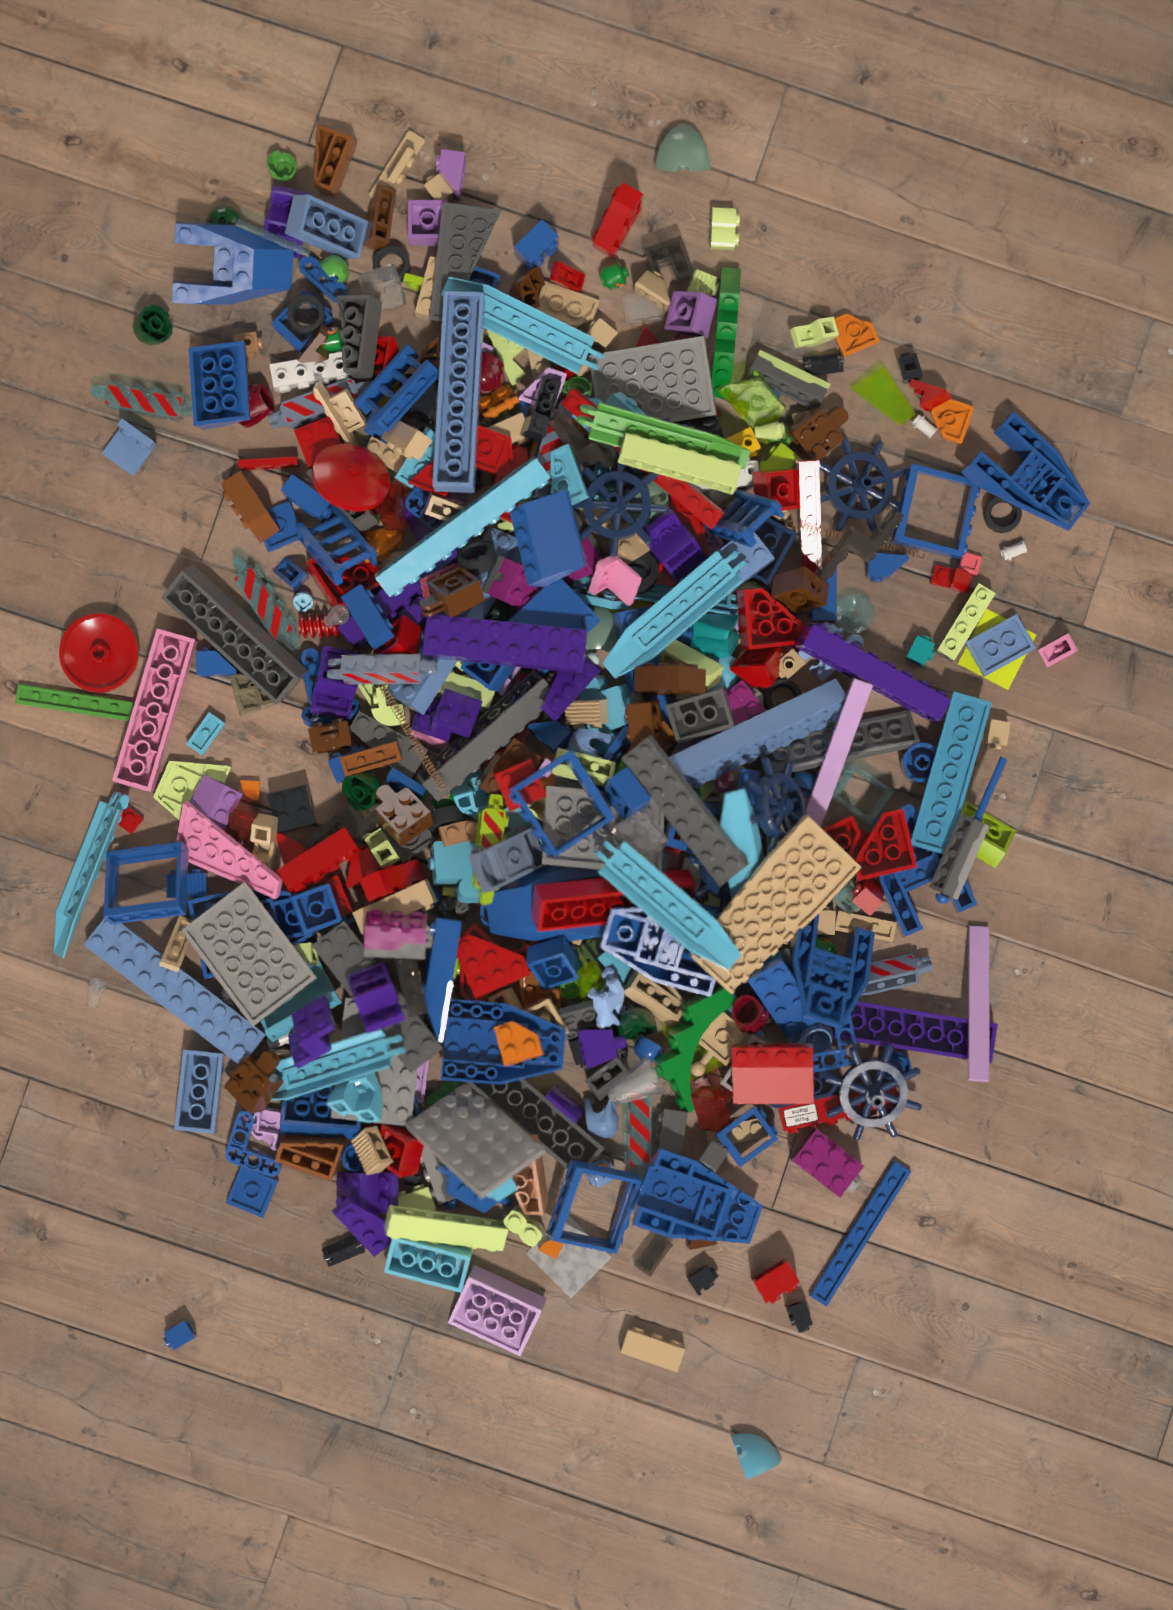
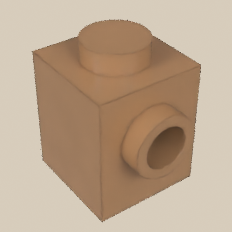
[233,332,263,360]

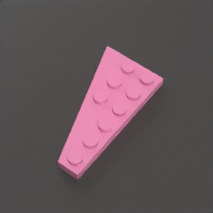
[176,801,282,899]

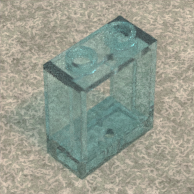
[832,764,894,825]

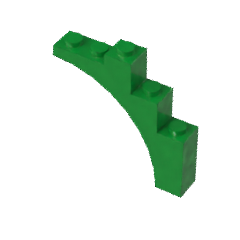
[711,267,741,399]
[653,983,735,1113]

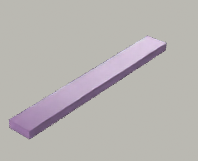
[806,678,873,828]
[968,926,989,1082]

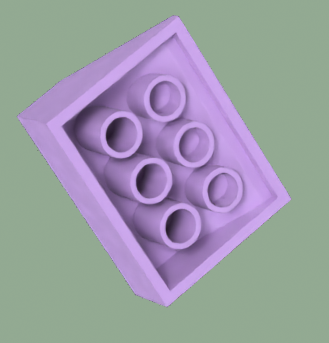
[448,1265,547,1356]

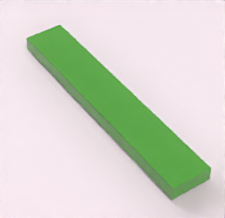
[15,684,135,721]

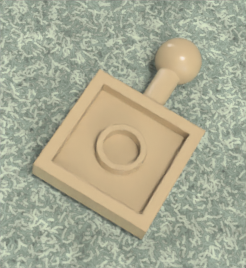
[691,1012,751,1077]

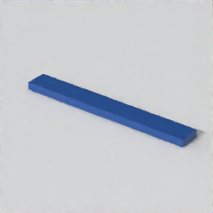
[809,1161,912,1307]

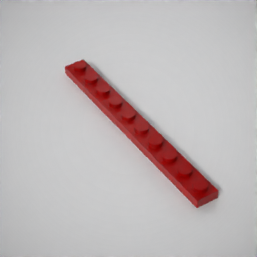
[561,388,725,529]

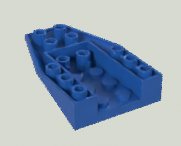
[440,999,566,1084]

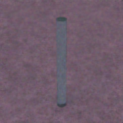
[235,218,311,257]

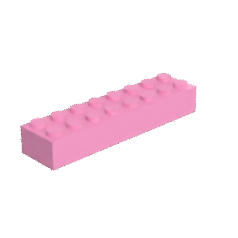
[112,629,198,793]

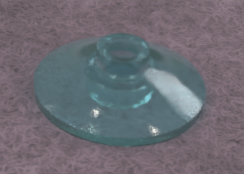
[836,594,874,633]

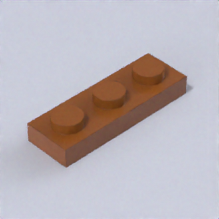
[340,741,403,777]

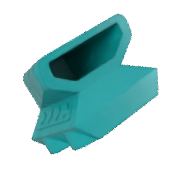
[690,614,739,658]

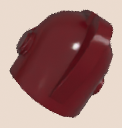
[480,351,505,394]
[239,384,276,428]
[732,992,769,1034]

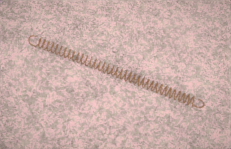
[786,520,925,559]
[377,684,450,798]

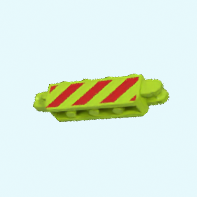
[472,794,508,906]

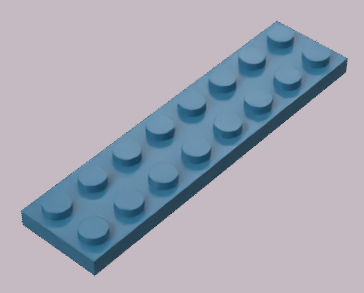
[911,692,992,854]

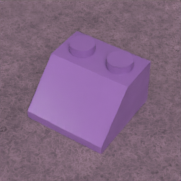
[436,149,466,201]
[408,200,447,246]
[664,291,717,338]
[189,774,243,830]

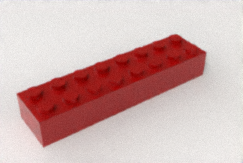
[531,869,696,932]

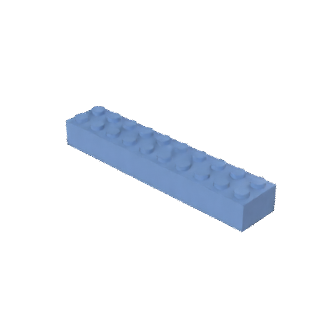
[433,291,485,493]
[384,526,521,715]
[668,679,847,789]
[84,918,267,1064]

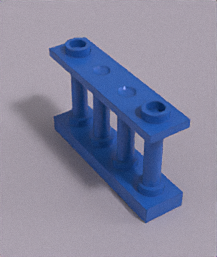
[354,344,439,432]
[704,489,785,548]
[295,506,378,586]

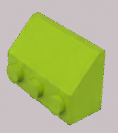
[961,800,1016,868]

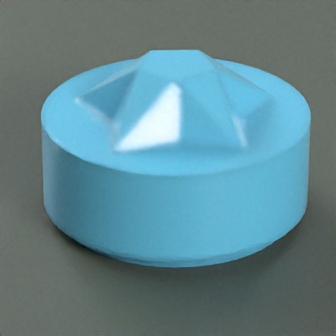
[293,591,313,612]

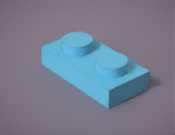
[186,712,226,756]

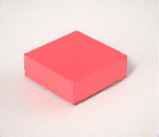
[959,552,982,576]

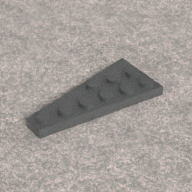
[429,202,502,322]

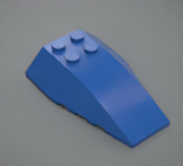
[633,1148,763,1244]

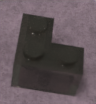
[643,236,694,284]

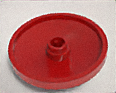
[311,444,390,512]
[59,613,139,693]

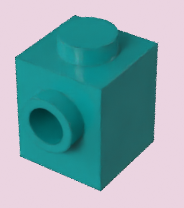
[905,635,936,667]

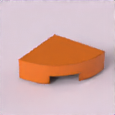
[240,780,260,801]
[538,1240,564,1259]

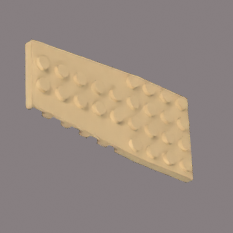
[689,814,861,994]

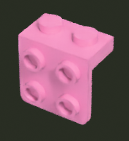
[588,556,641,606]

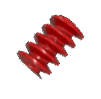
[298,613,339,639]

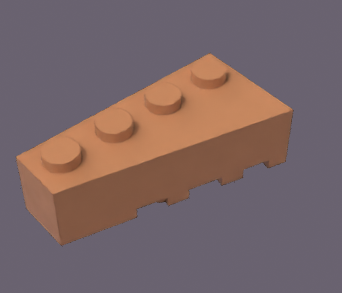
[512,1134,549,1215]

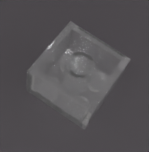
[610,807,668,858]

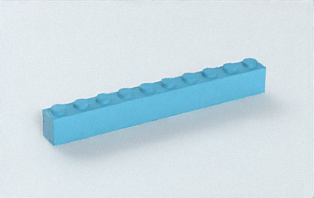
[374,456,550,597]

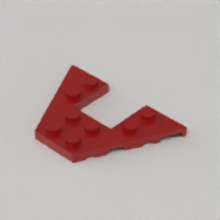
[408,425,519,523]

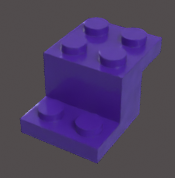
[264,185,312,259]
[644,509,708,584]
[310,646,362,720]
[411,688,483,742]
[346,961,406,1034]
[287,995,336,1069]
[336,1172,398,1213]

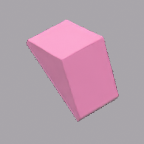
[1038,633,1078,667]

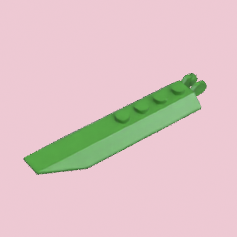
[577,402,751,469]

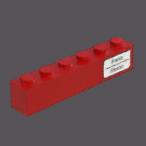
[778,1086,898,1134]

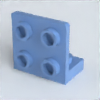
[102,419,157,476]

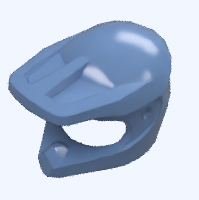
[566,728,612,760]
[788,1022,833,1056]
[585,1093,618,1138]

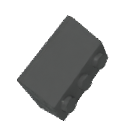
[665,686,735,743]

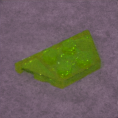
[718,377,785,444]

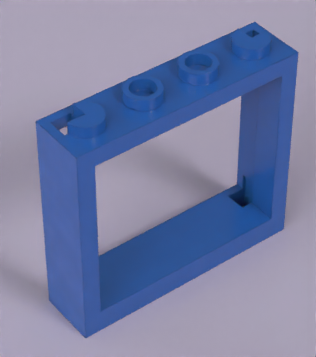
[890,464,980,559]
[509,750,615,858]
[103,841,189,925]
[546,1160,642,1254]

